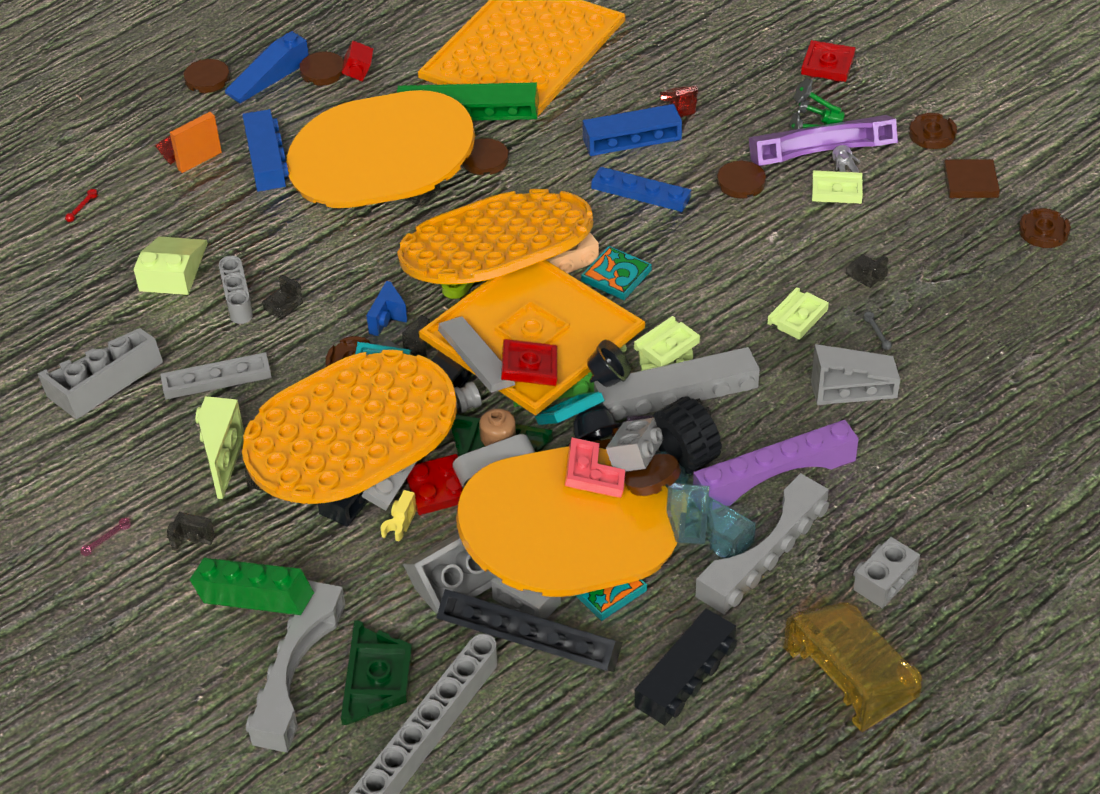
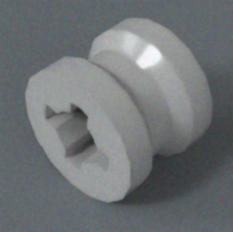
[454,381,482,414]

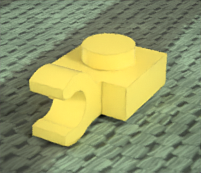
[381,490,417,542]

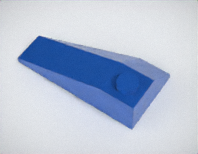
[225,31,309,103]

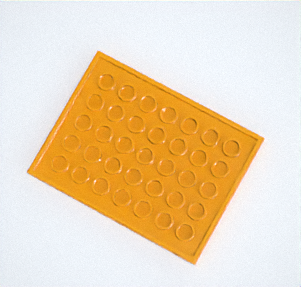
[418,0,625,116]

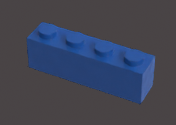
[582,104,682,156]
[242,109,289,192]

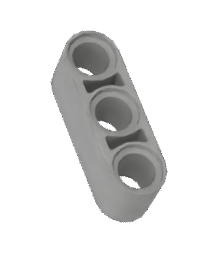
[219,255,253,324]
[453,434,535,489]

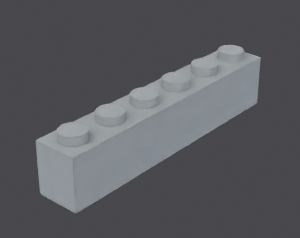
[594,347,760,421]

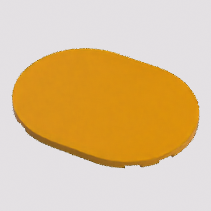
[286,90,475,208]
[397,189,594,284]
[242,350,457,504]
[456,446,681,597]

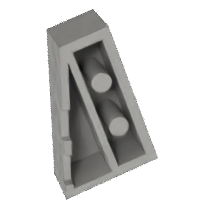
[811,344,900,405]

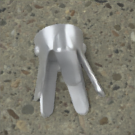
[832,145,860,173]

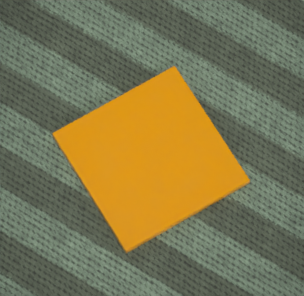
[419,260,645,416]

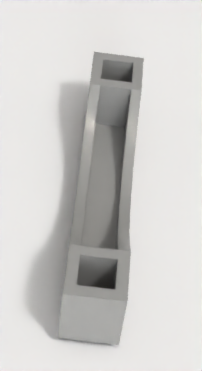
[695,473,829,615]
[246,581,346,753]

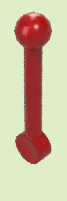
[65,189,98,222]

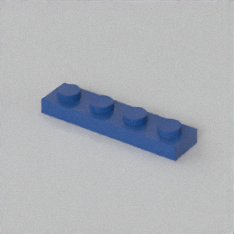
[591,167,691,212]

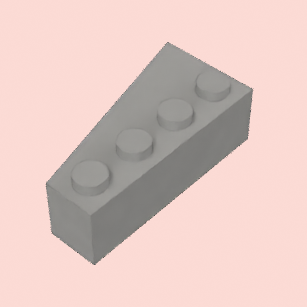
[37,328,163,420]

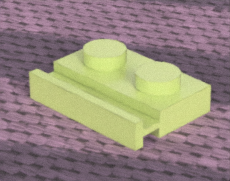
[812,170,863,204]
[768,287,829,340]
[634,316,700,367]

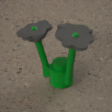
[790,77,844,131]

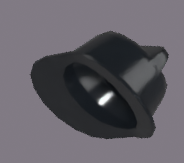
[587,339,631,387]
[565,405,622,447]

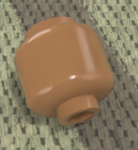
[479,409,516,446]

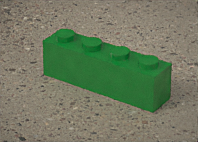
[190,558,314,615]

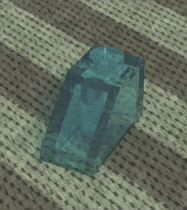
[666,482,710,544]
[704,496,756,558]

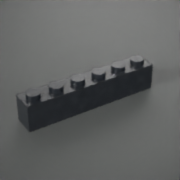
[436,589,623,672]

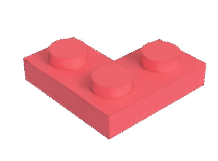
[565,437,625,498]

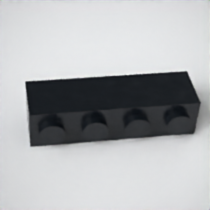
[635,608,737,726]

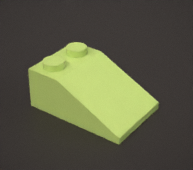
[134,236,208,295]
[195,396,244,499]

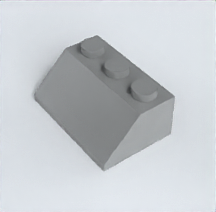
[403,533,497,614]

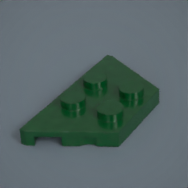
[451,415,553,457]
[341,620,413,725]

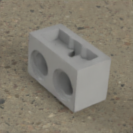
[606,418,663,472]
[853,537,920,609]

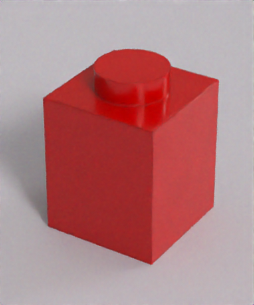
[341,40,374,82]

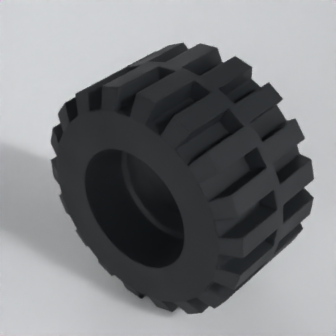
[652,396,722,474]

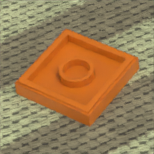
[170,112,222,173]

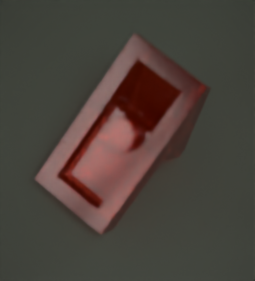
[660,85,698,117]

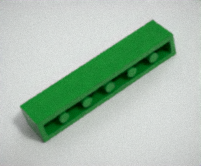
[397,82,539,121]

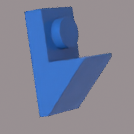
[366,281,408,336]

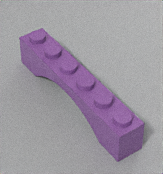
[749,115,898,166]
[693,420,859,514]

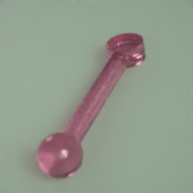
[80,518,131,556]

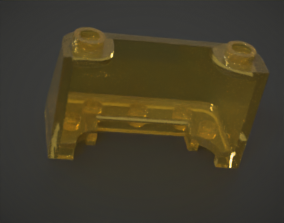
[784,602,922,732]

